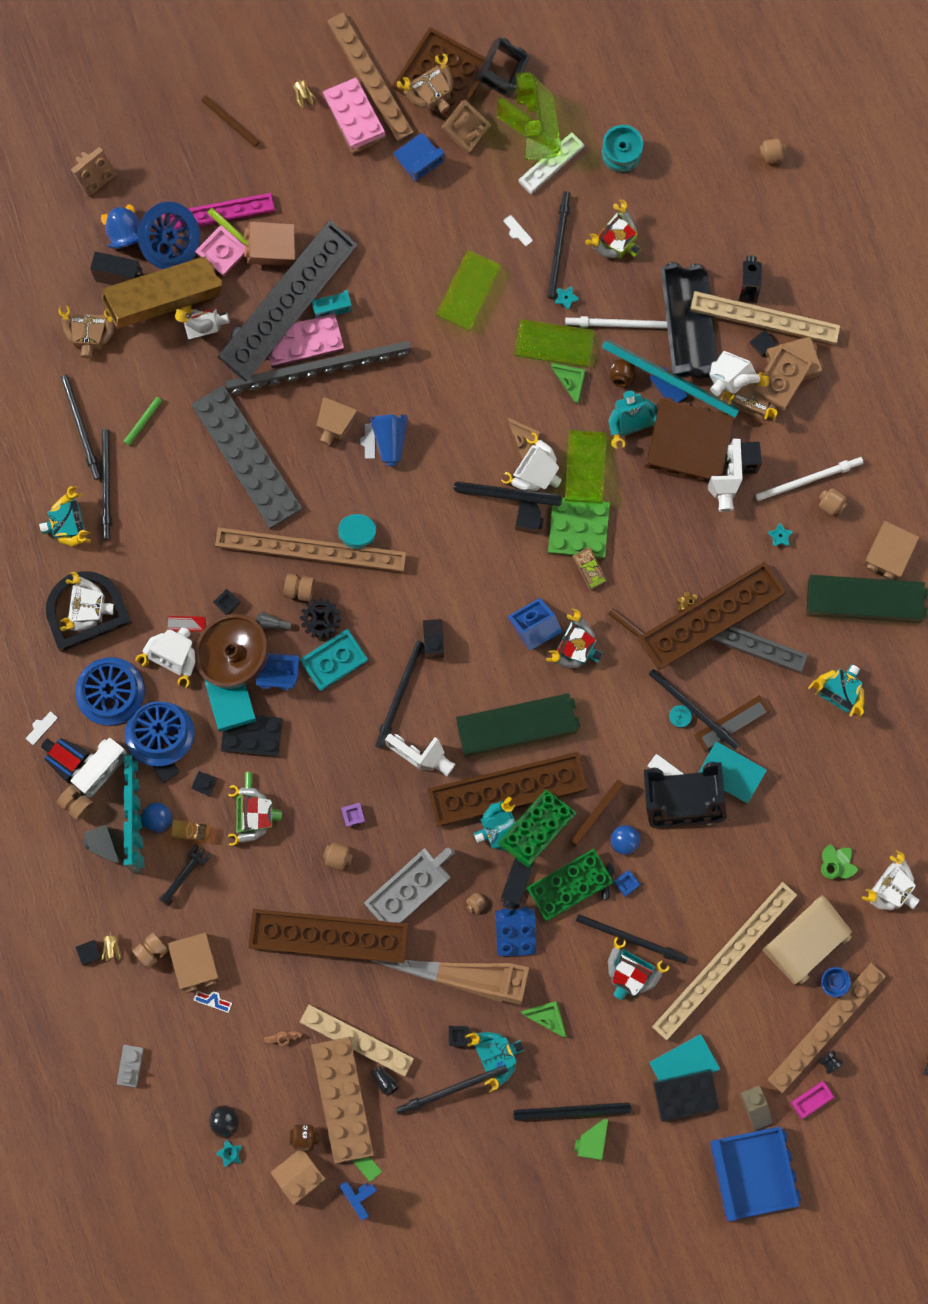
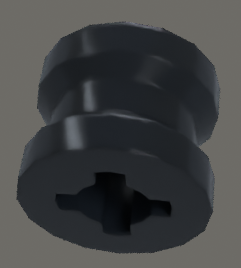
[818,1050,844,1074]

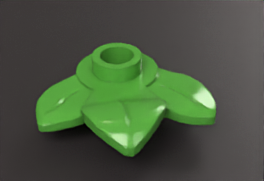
[821,844,858,879]

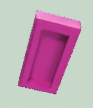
[790,1081,835,1119]

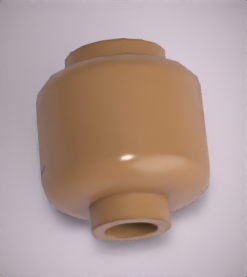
[760,138,787,164]
[818,488,847,516]
[322,842,353,871]

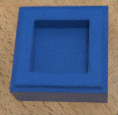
[613,870,641,897]

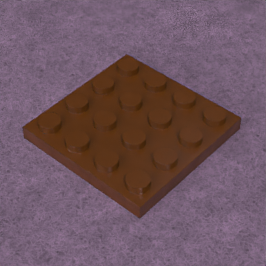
[392,27,493,119]

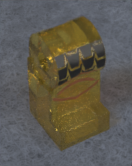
[171,820,210,841]

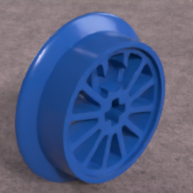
[138,201,200,269]
[75,657,145,726]
[125,702,195,766]

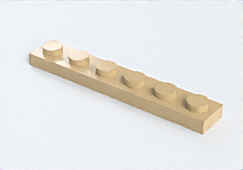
[300,1005,414,1076]

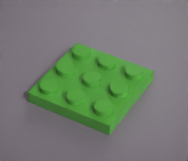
[548,498,610,559]

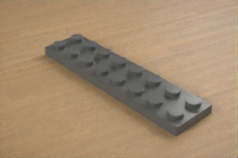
[191,385,302,529]

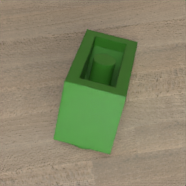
[574,1119,608,1160]

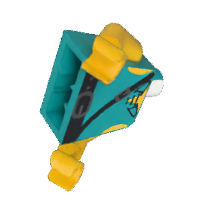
[39,486,91,547]
[808,664,864,720]

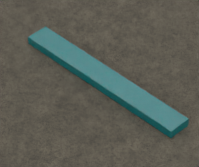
[602,339,740,417]

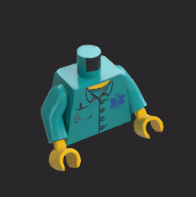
[466,1032,524,1093]

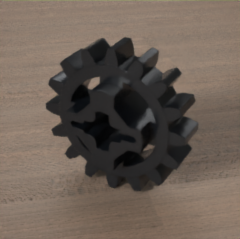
[300,598,342,640]

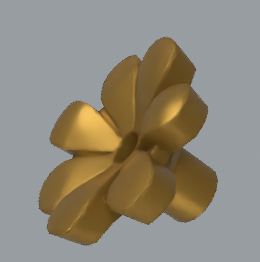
[677,592,698,612]

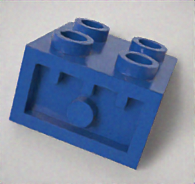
[394,133,445,182]

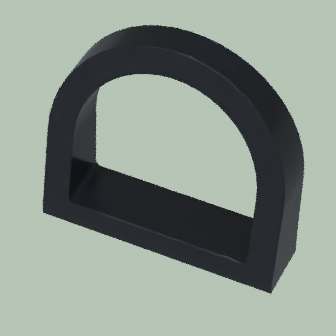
[46,571,132,652]

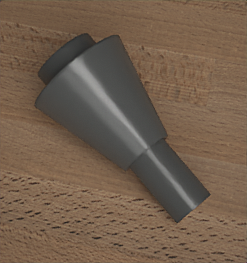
[256,611,291,630]

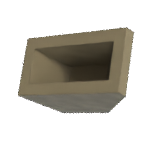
[739,1085,773,1131]

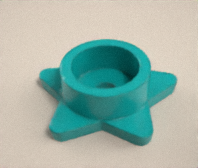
[555,286,579,310]
[768,523,792,547]
[216,1140,241,1167]

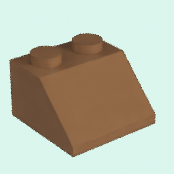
[270,1151,326,1205]

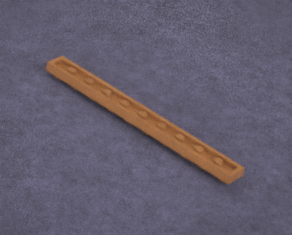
[215,527,406,572]

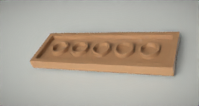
[311,1037,374,1163]

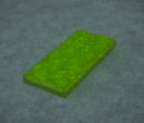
[436,250,501,331]
[515,319,594,367]
[565,430,607,504]

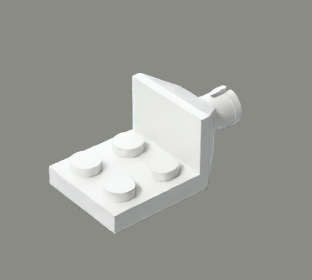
[708,439,742,512]
[385,733,456,776]

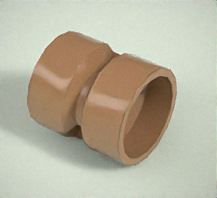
[283,573,315,602]
[56,784,94,821]
[132,932,169,969]

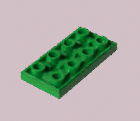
[498,789,577,868]
[526,849,614,922]

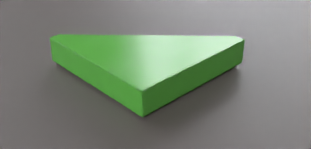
[551,363,585,404]
[521,1001,567,1038]

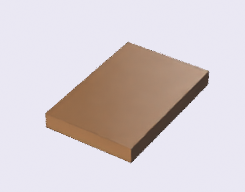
[752,344,813,411]

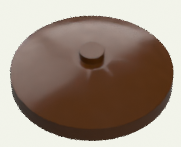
[195,614,269,689]

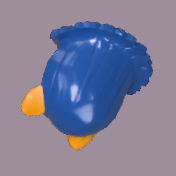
[101,204,141,249]

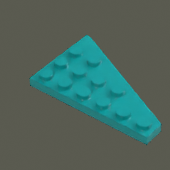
[124,755,145,873]

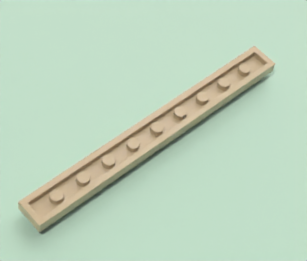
[652,882,797,1040]

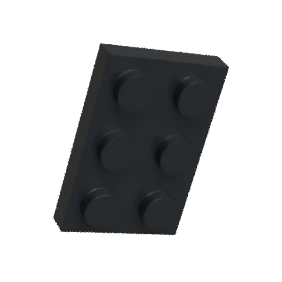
[221,715,283,757]
[653,1069,719,1122]

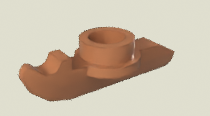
[264,1031,302,1046]

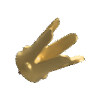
[293,79,315,108]
[102,931,122,961]

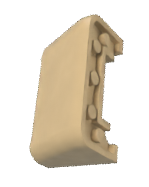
[762,895,852,985]

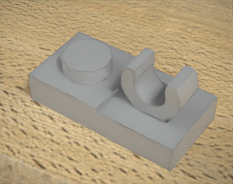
[117,1045,144,1088]

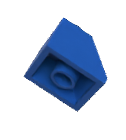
[507,598,563,651]

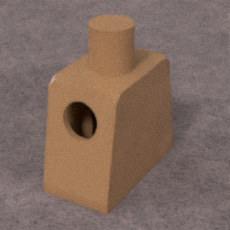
[317,397,357,446]

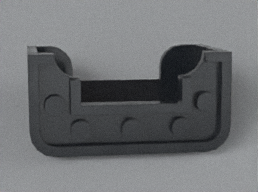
[644,762,727,829]

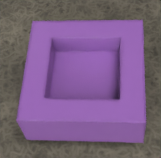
[341,803,365,827]

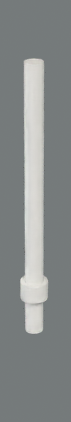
[565,316,668,329]
[755,457,864,502]

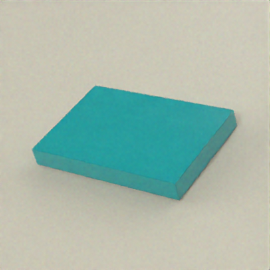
[299,629,369,692]
[204,679,256,732]
[698,741,767,804]
[649,1034,720,1080]

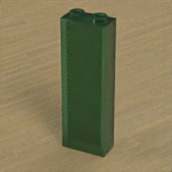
[806,575,928,623]
[456,693,580,757]

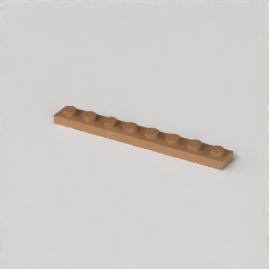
[327,12,413,143]
[767,963,886,1094]

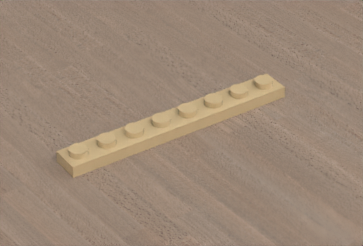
[690,291,840,345]

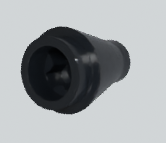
[372,1066,399,1097]

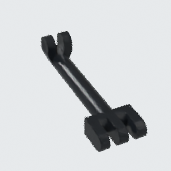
[158,844,211,907]

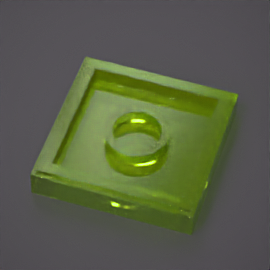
[497,97,531,137]

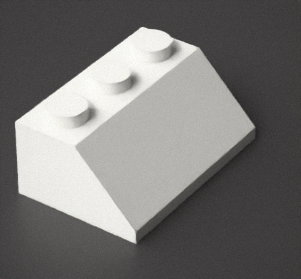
[71,737,129,798]

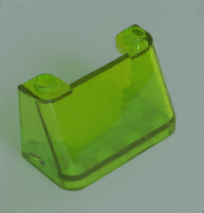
[516,72,561,161]

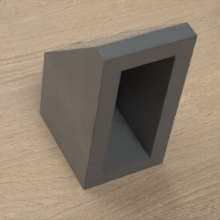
[83,825,121,865]

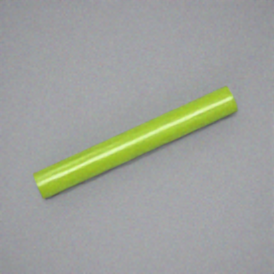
[207,208,247,246]

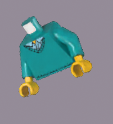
[608,391,658,449]
[473,797,516,851]

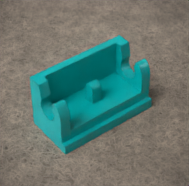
[312,290,352,318]

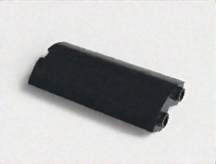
[661,262,718,379]

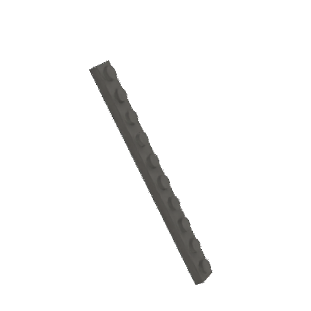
[225,341,411,394]

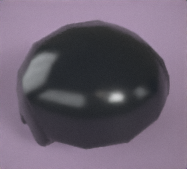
[209,1105,239,1138]

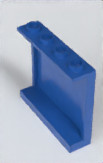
[709,1127,801,1221]

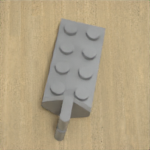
[364,848,455,923]

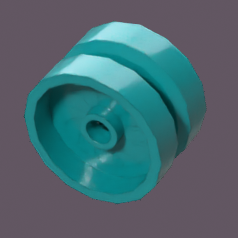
[601,125,643,173]

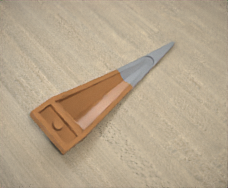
[370,960,529,1005]

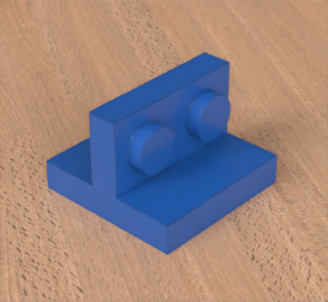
[340,1181,377,1220]

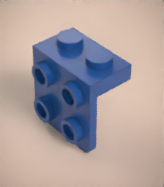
[256,653,299,690]
[495,907,536,956]

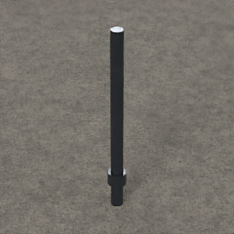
[547,191,570,299]
[61,375,101,480]
[101,429,112,540]
[375,640,424,749]
[649,669,740,750]
[576,914,688,964]
[396,1065,508,1115]

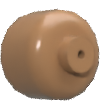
[466,893,487,914]

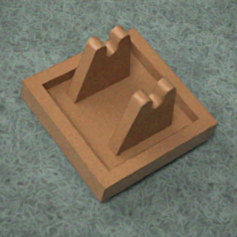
[441,100,491,153]
[71,147,117,197]

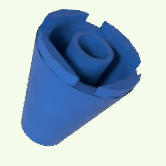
[370,415,408,466]

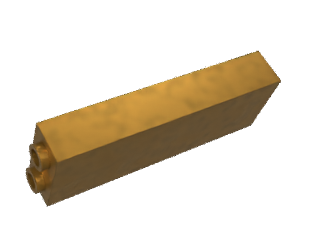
[102,256,222,329]

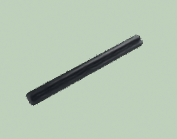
[454,481,562,506]
[513,1102,631,1121]

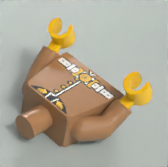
[397,53,453,113]
[58,305,115,359]
[721,371,777,421]

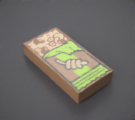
[572,547,607,590]

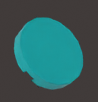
[338,514,376,549]

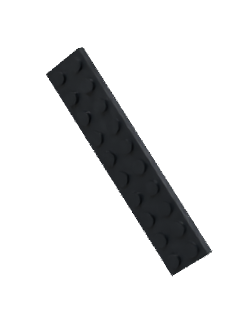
[217,220,357,382]

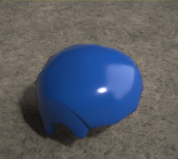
[141,802,173,833]
[611,825,641,855]
[821,967,851,997]

